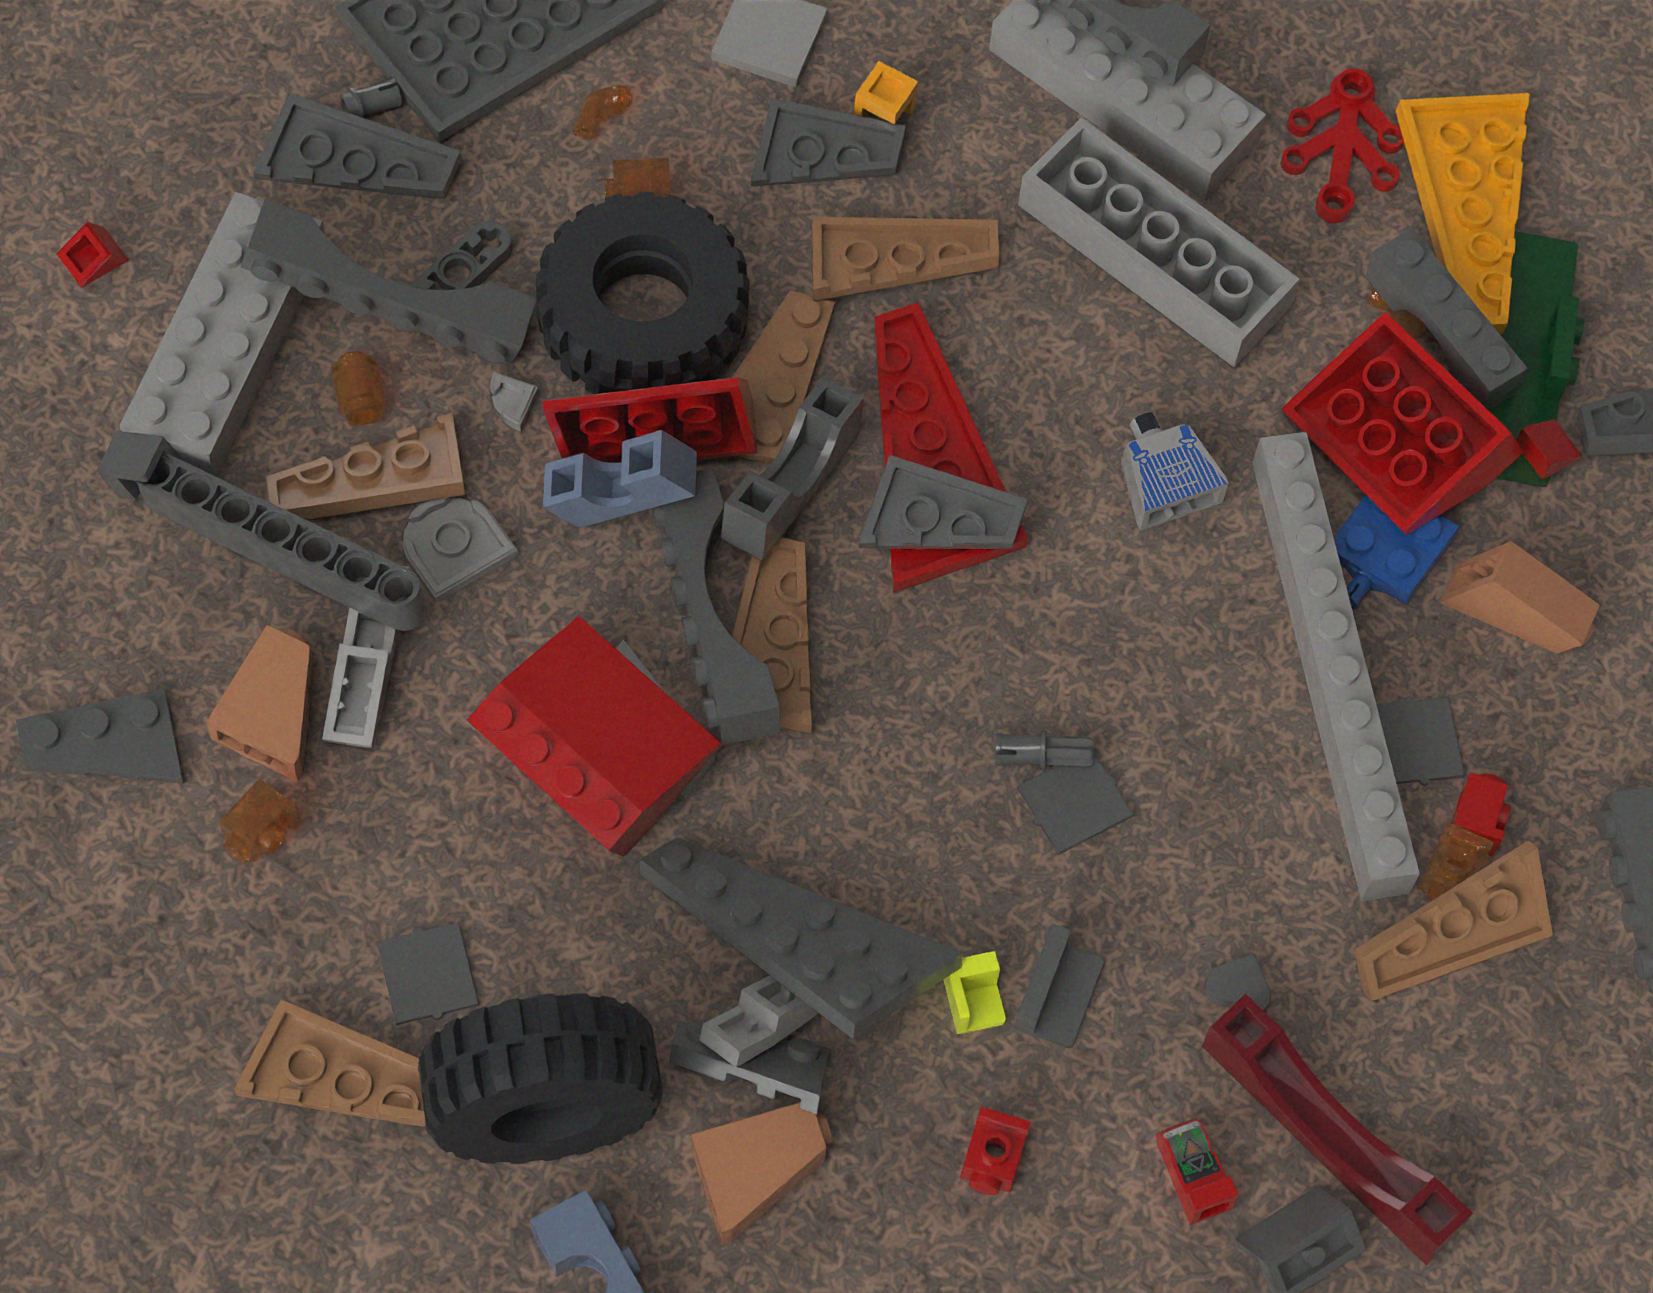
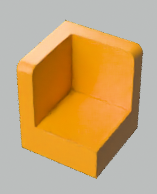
[854,61,919,125]

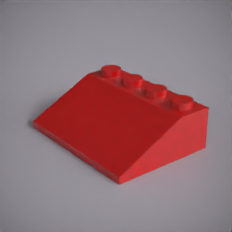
[1281,312,1523,535]
[542,377,757,463]
[467,615,723,857]

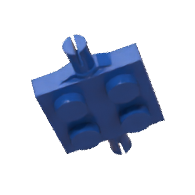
[1334,495,1459,609]

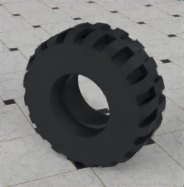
[536,192,750,394]
[418,993,663,1164]

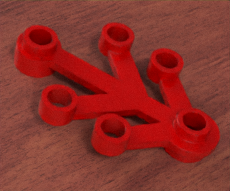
[1280,68,1404,223]

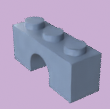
[543,430,697,527]
[530,1190,654,1293]

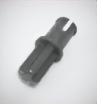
[996,731,1094,770]

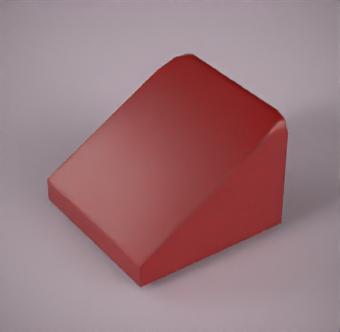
[56,221,129,288]
[1516,419,1582,480]

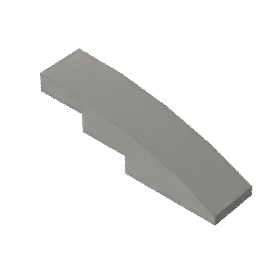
[322,566,410,749]
[699,975,819,1067]

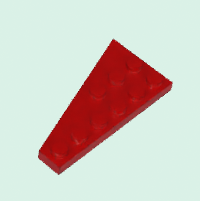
[874,302,1028,593]

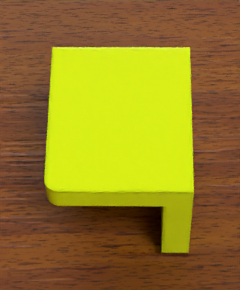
[943,951,1006,1034]

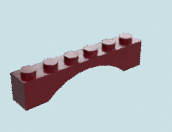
[1202,993,1473,1265]

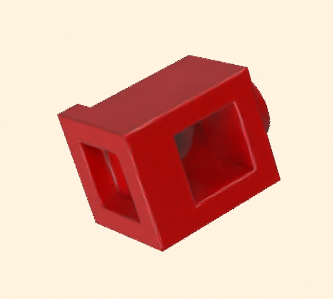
[1446,772,1511,857]
[960,1106,1031,1195]

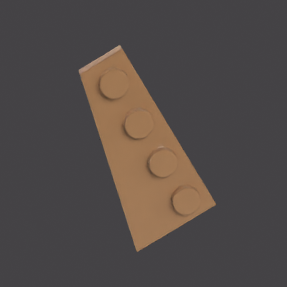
[812,217,999,301]
[732,290,835,465]
[266,412,465,520]
[732,537,812,733]
[1354,840,1553,1001]
[234,999,426,1128]

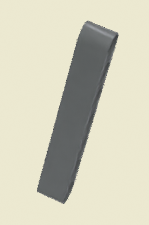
[136,453,428,631]

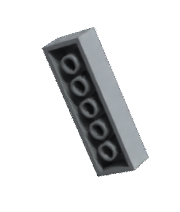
[989,0,1266,201]
[1018,117,1300,367]
[119,192,325,477]

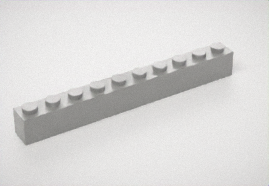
[1252,432,1420,901]

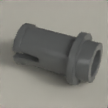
[340,78,402,118]

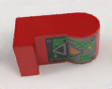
[1156,1118,1239,1225]

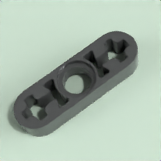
[410,220,512,290]

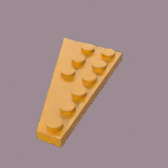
[1396,93,1530,334]

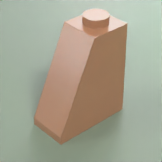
[1439,541,1600,654]
[206,625,314,782]
[691,1102,832,1245]

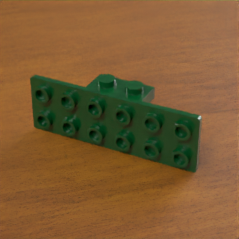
[1490,231,1585,487]

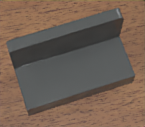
[1014,923,1104,1048]
[1236,1187,1366,1293]

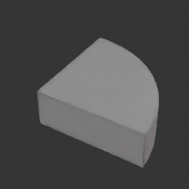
[490,372,538,432]

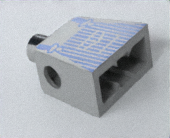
[1121,412,1229,531]

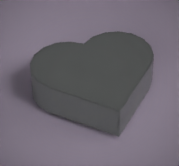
[1204,954,1271,1011]

